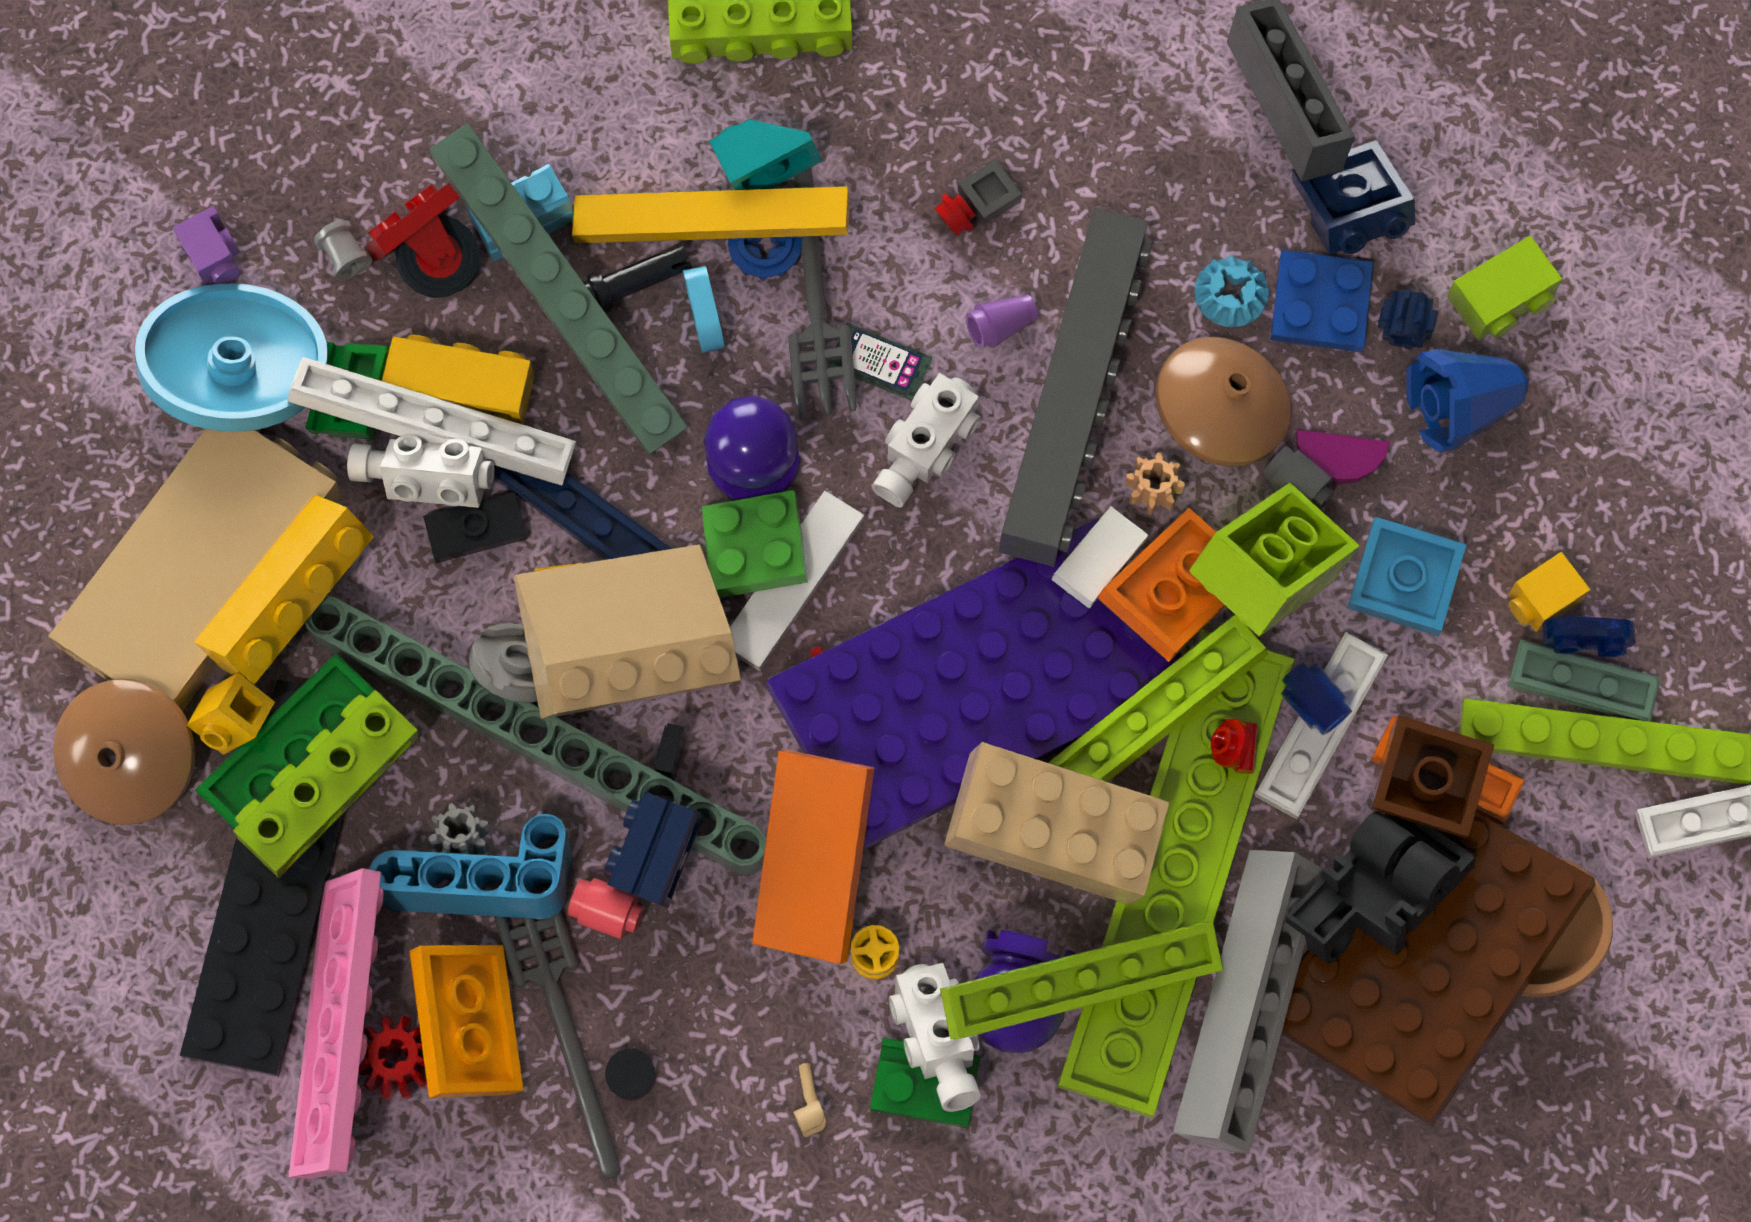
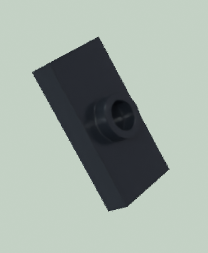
[423,491,528,563]

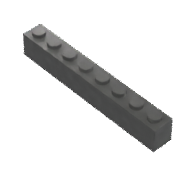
[999,208,1153,567]

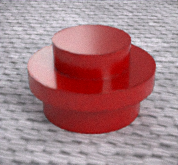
[934,193,976,237]

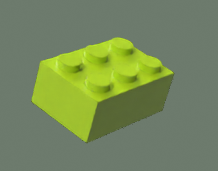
[1189,483,1360,637]

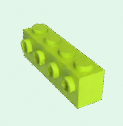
[668,0,852,64]
[233,690,418,878]

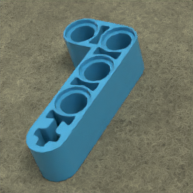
[369,814,572,919]

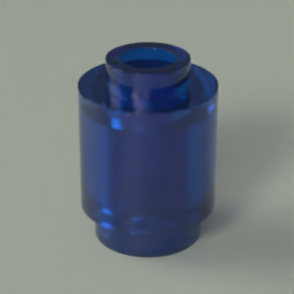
[1281,662,1352,736]

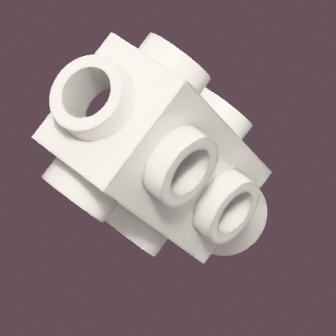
[871,373,981,507]
[347,434,495,508]
[889,963,981,1112]

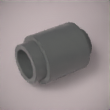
[1262,446,1334,510]

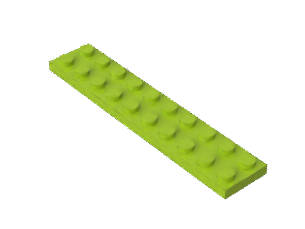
[1058,630,1294,1119]

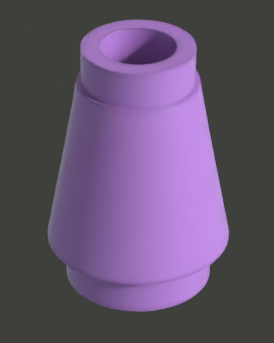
[966,294,1038,348]

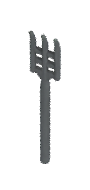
[788,167,857,419]
[494,883,621,1179]

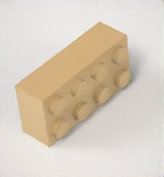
[944,742,1169,905]

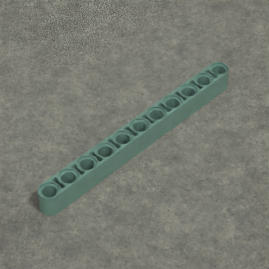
[305,595,766,875]

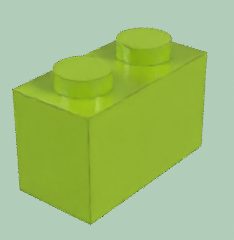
[1447,235,1563,340]

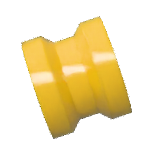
[850,925,900,980]

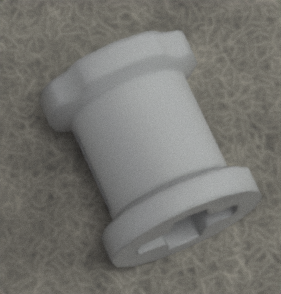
[313,220,372,282]

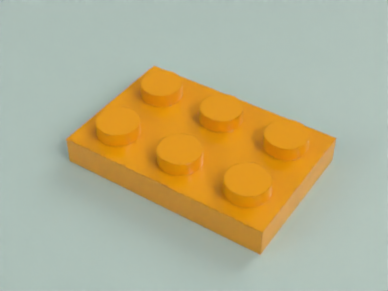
[409,945,524,1098]

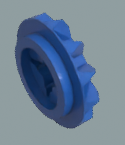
[728,237,801,281]

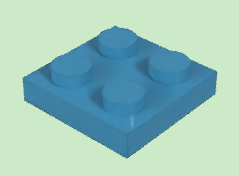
[1347,517,1467,637]

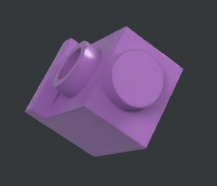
[172,206,240,285]

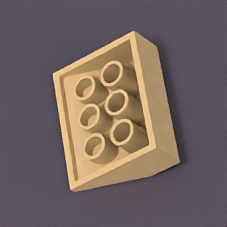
[514,544,741,719]

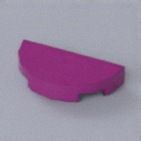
[1295,429,1390,484]

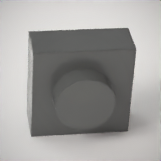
[958,159,1022,225]

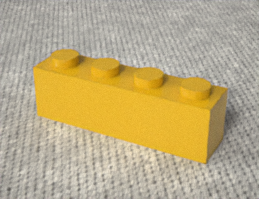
[194,495,374,685]

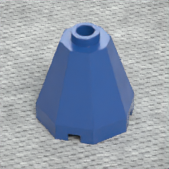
[1406,349,1528,453]

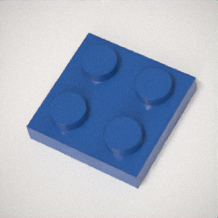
[1270,250,1373,352]

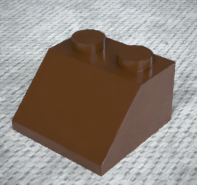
[1371,715,1494,839]

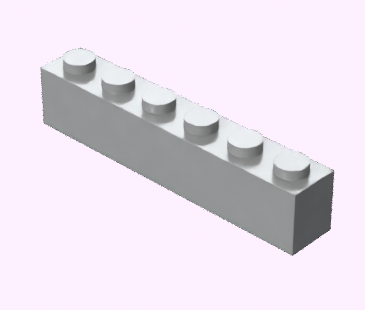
[1173,850,1323,1154]

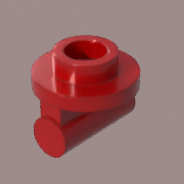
[1211,719,1258,774]

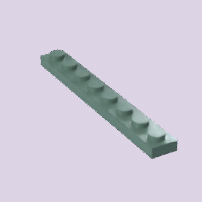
[429,123,688,456]

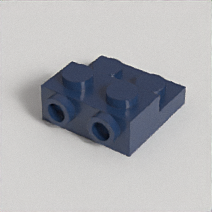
[1292,140,1415,254]

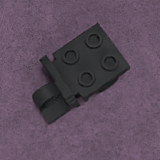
[1285,811,1475,964]

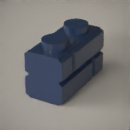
[605,792,704,908]

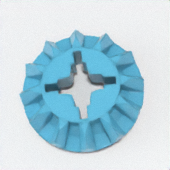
[1194,255,1270,327]

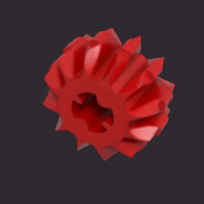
[358,1015,428,1101]

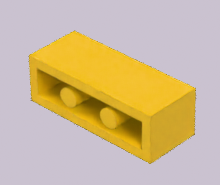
[382,335,535,425]

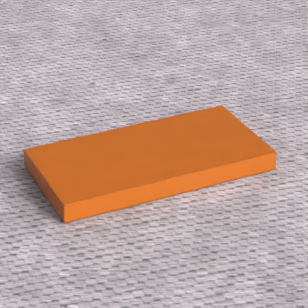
[752,750,874,964]

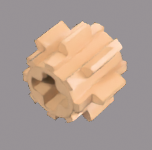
[1125,452,1185,515]

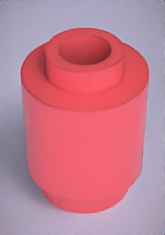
[568,878,645,940]

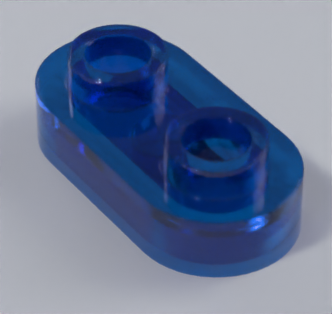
[1542,616,1636,657]

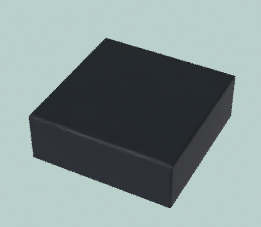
[654,723,687,781]

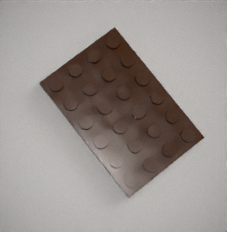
[1281,812,1595,1127]

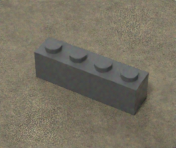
[1227,0,1355,181]

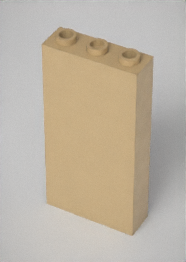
[48,429,342,712]

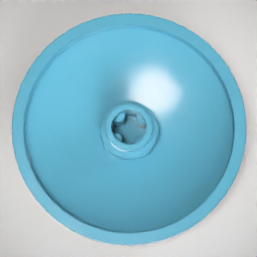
[135,283,327,432]

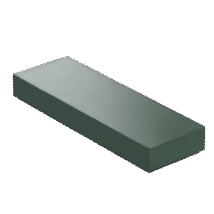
[1507,639,1661,722]

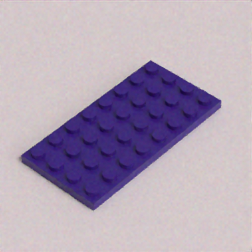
[765,518,1182,850]

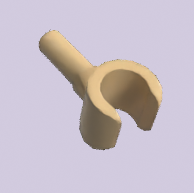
[793,1063,826,1137]

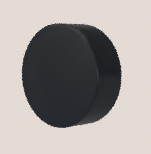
[605,1049,656,1101]

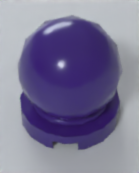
[704,395,800,501]
[975,930,1077,1053]

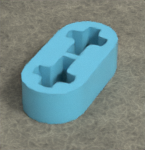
[683,266,725,353]

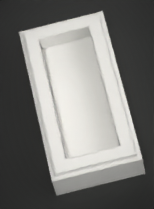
[1051,506,1148,609]

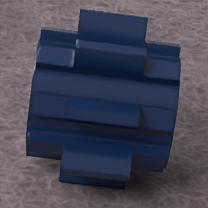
[1377,289,1438,349]

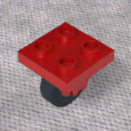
[364,183,480,298]

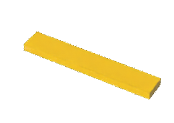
[572,186,850,244]

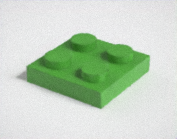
[702,490,808,598]

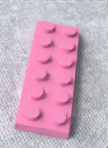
[289,868,383,1179]

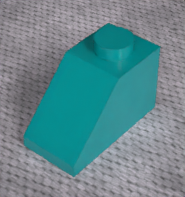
[709,119,823,190]

